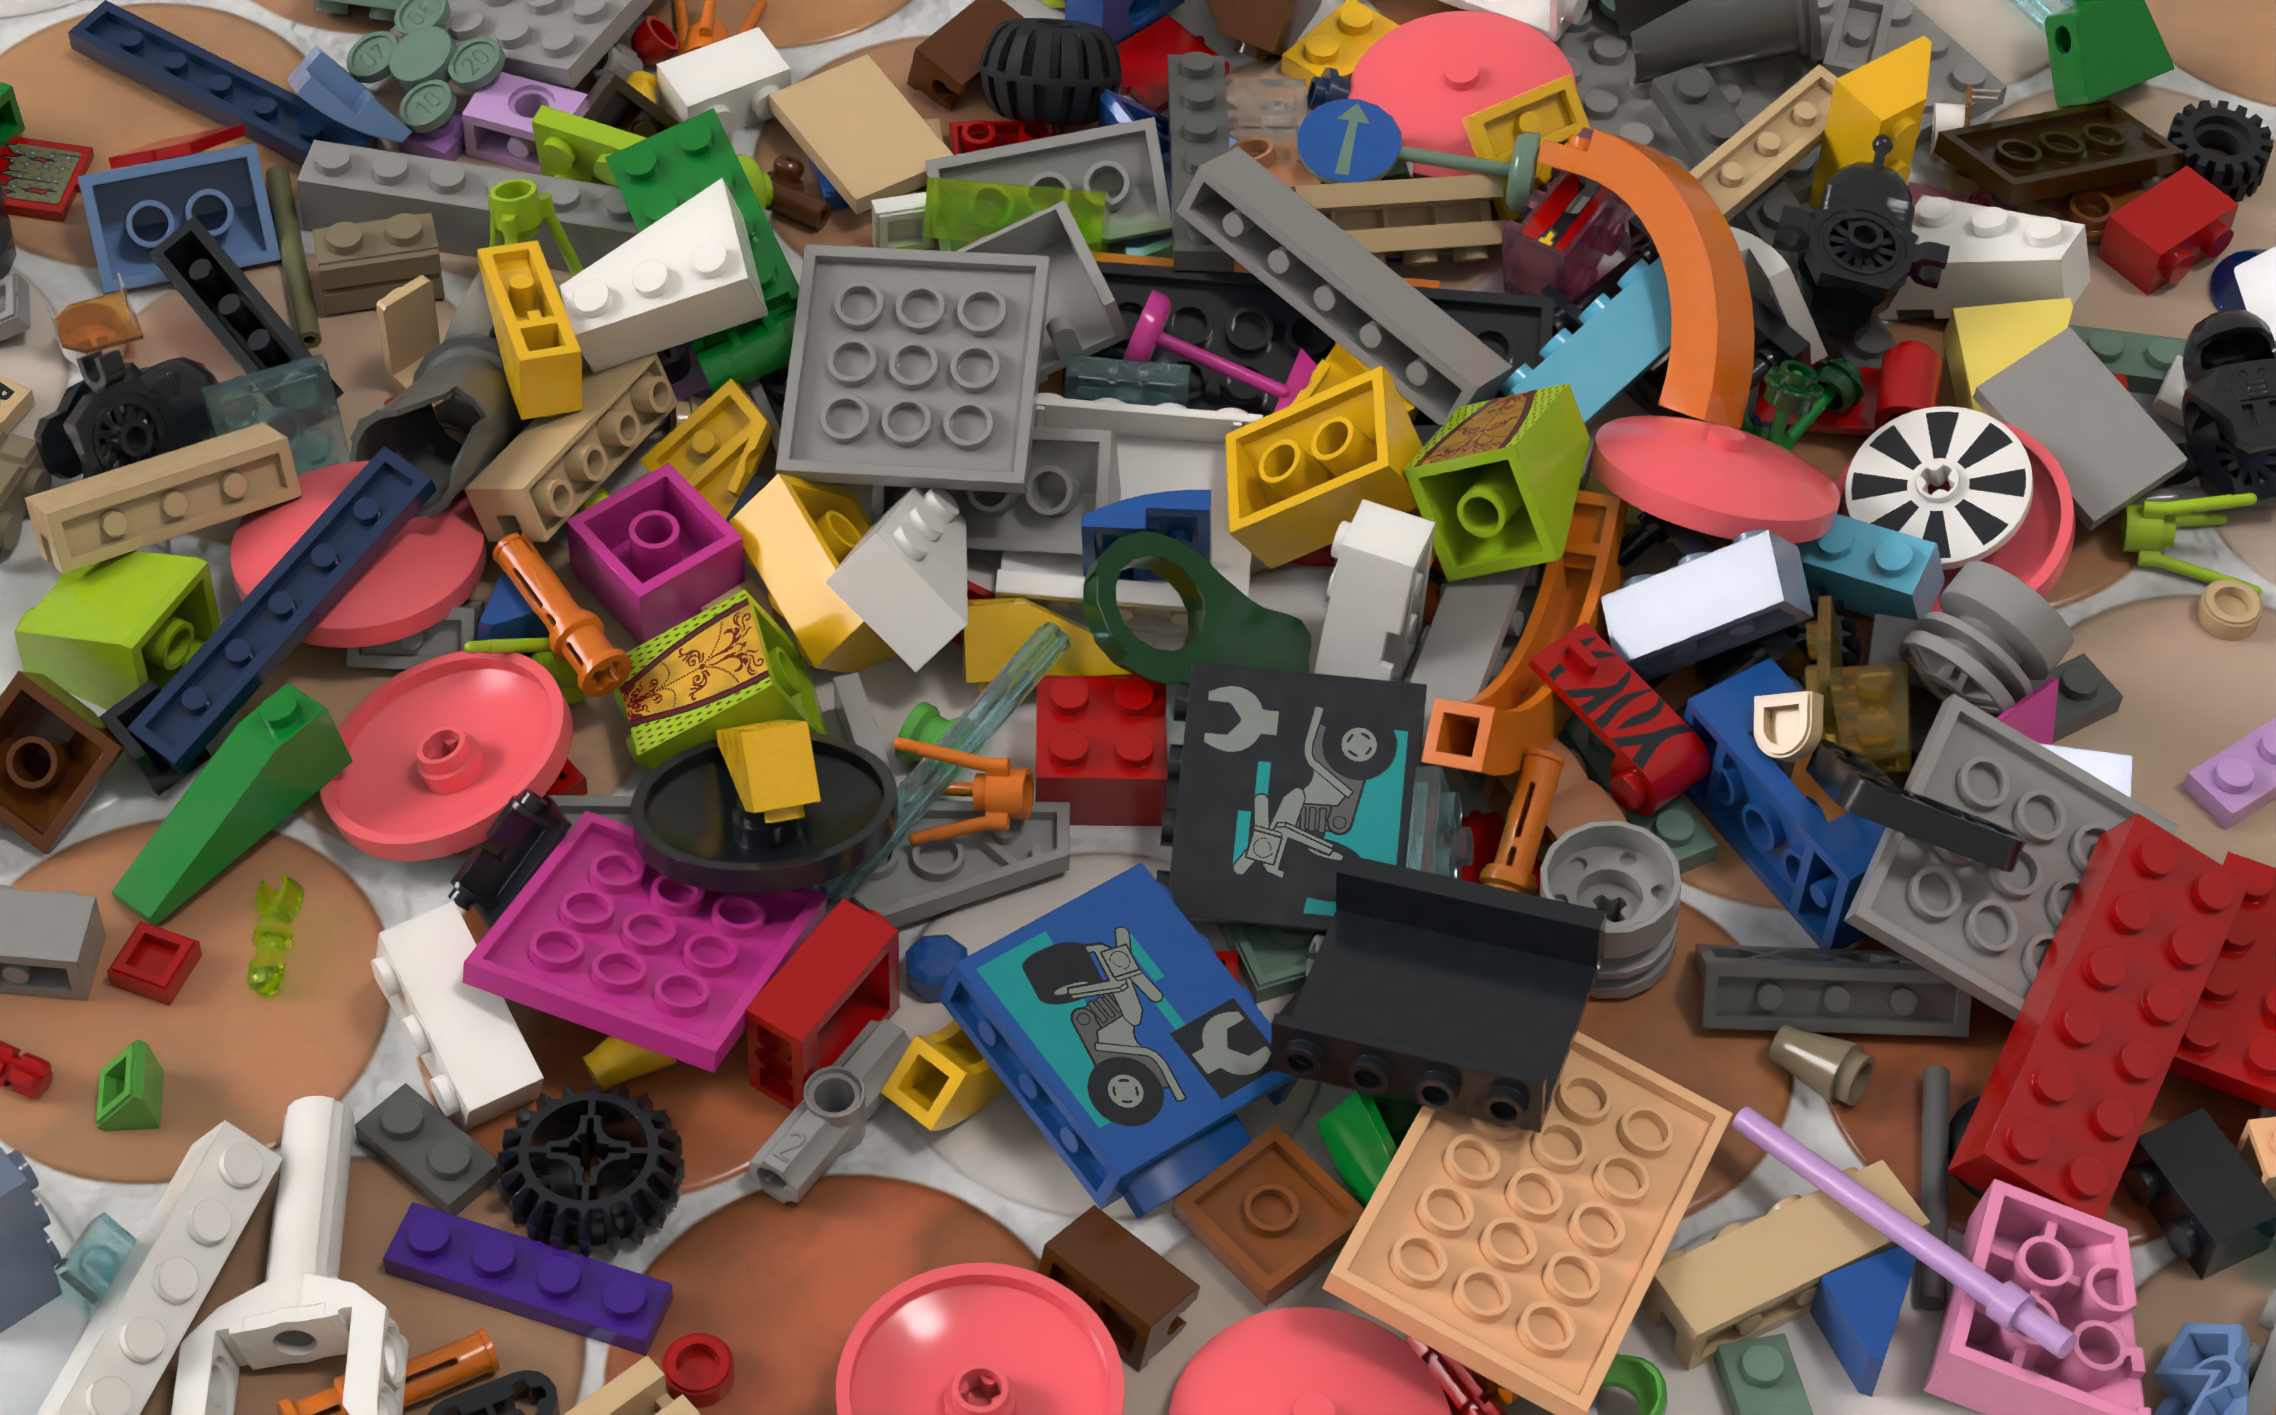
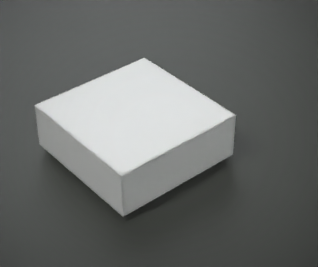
[871,191,934,250]

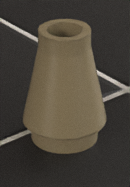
[1769,1025,1875,1106]

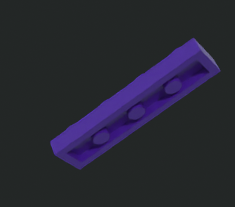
[383,1202,673,1356]

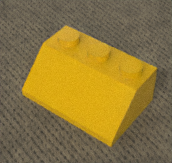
[1808,35,1932,210]
[1225,365,1423,569]
[728,474,898,674]

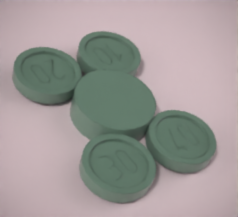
[346,0,505,133]

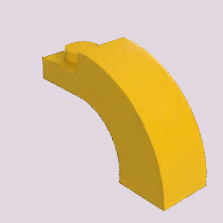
[880,925,1025,1131]

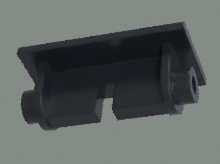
[448,789,572,929]

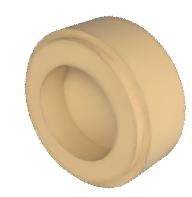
[2197,579,2263,641]

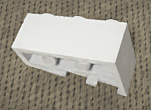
[560,178,768,373]
[1878,195,2091,320]
[825,487,968,672]
[1314,499,1436,682]
[371,900,544,1132]

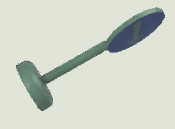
[1297,99,1541,215]

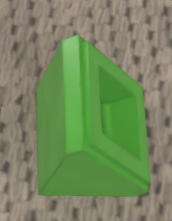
[96,1039,164,1131]

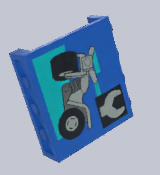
[938,862,1299,1210]

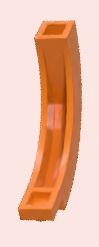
[1537,129,1755,429]
[1421,490,1629,776]

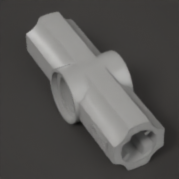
[749,1019,912,1204]

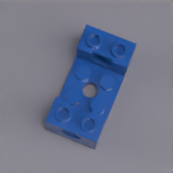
[1684,658,1886,949]

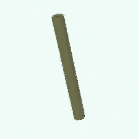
[266,166,322,349]

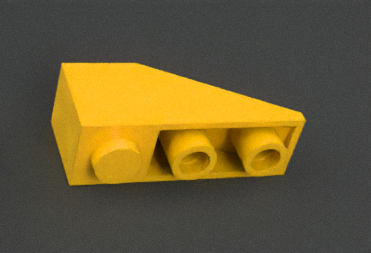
[961,597,1136,693]

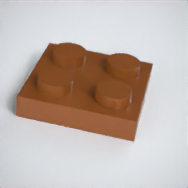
[1172,1124,1365,1306]

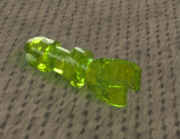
[246,873,304,997]

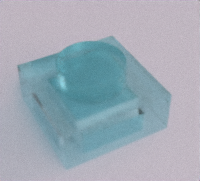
[54,1212,137,1308]

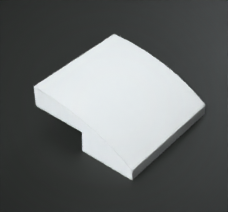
[1729,226,1828,364]

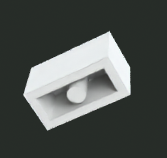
[656,27,791,134]

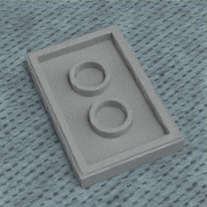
[1973,327,2188,531]

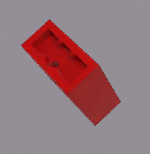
[745,898,900,1111]

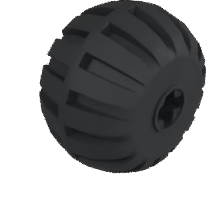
[979,18,1122,125]

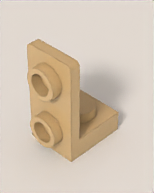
[376,275,444,422]

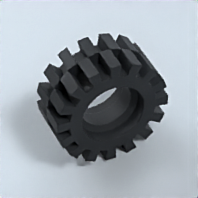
[2166,100,2273,203]

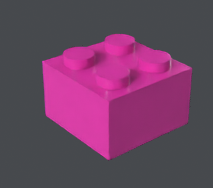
[566,463,745,644]

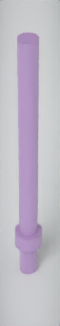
[1732,1106,2077,1359]

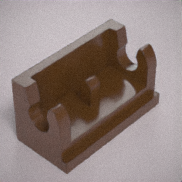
[907,0,1024,109]
[1038,1205,1200,1372]

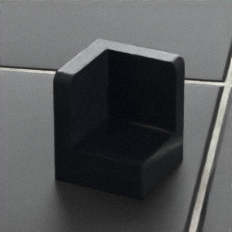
[99,680,211,796]

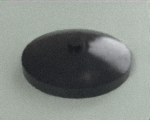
[630,732,899,894]

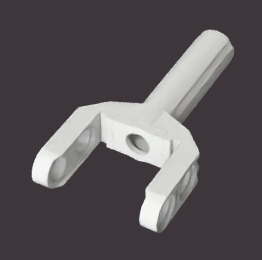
[171,1096,409,1415]

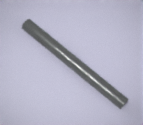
[1918,1065,1950,1311]

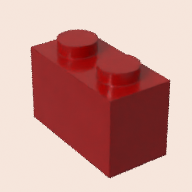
[2097,166,2239,296]

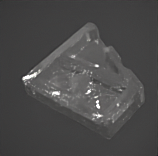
[1226,78,1308,146]

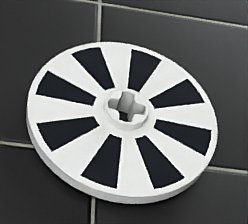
[1845,406,2034,570]

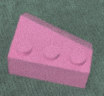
[1923,1179,2151,1415]

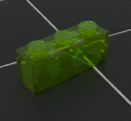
[923,177,1112,252]

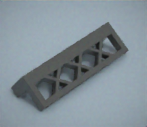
[1694,944,1972,1037]

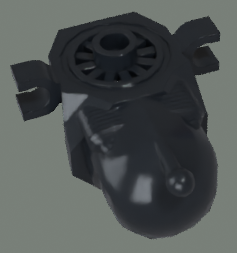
[1772,135,1950,339]
[2163,310,2276,510]
[34,350,252,479]

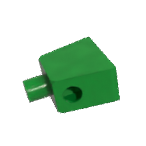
[2044,0,2175,107]

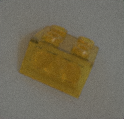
[1806,596,1911,772]

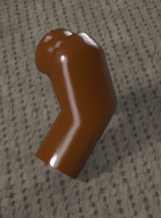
[767,155,831,230]

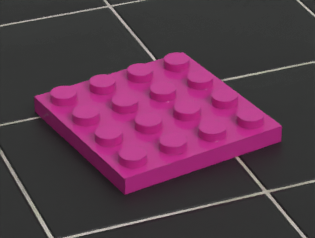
[462,811,828,1073]

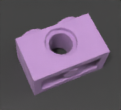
[462,72,588,175]

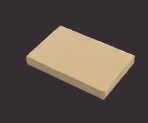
[769,54,953,215]

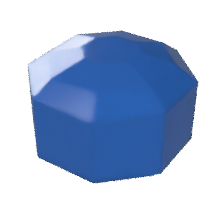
[905,934,968,1002]

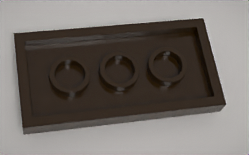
[1934,100,2185,207]

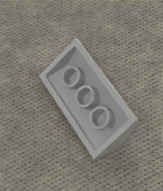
[925,117,1172,251]
[871,427,1121,555]

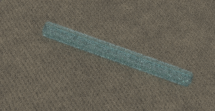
[813,622,1071,909]

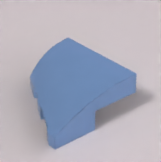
[286,45,412,143]
[2153,1323,2249,1415]

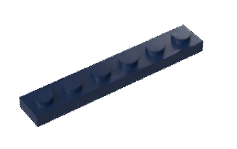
[68,0,377,165]
[127,446,437,774]

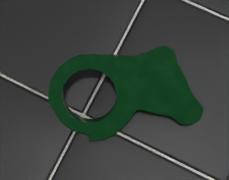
[1083,531,1311,684]

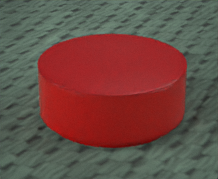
[662,1333,735,1408]

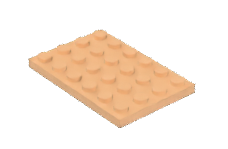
[1322,1031,1733,1415]

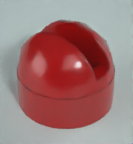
[631,15,681,66]

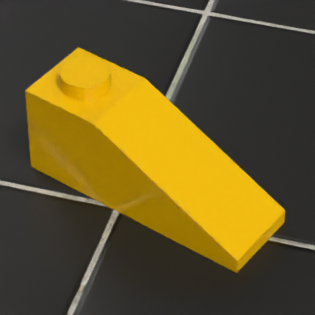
[477,240,583,420]
[716,719,821,823]

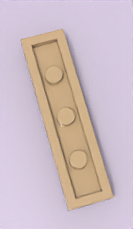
[1689,64,1838,222]

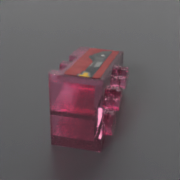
[1502,127,1632,302]

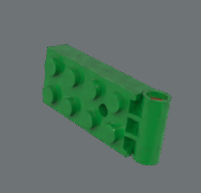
[605,108,799,394]

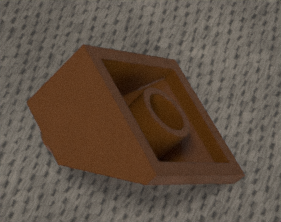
[1206,0,1322,62]
[0,671,125,854]

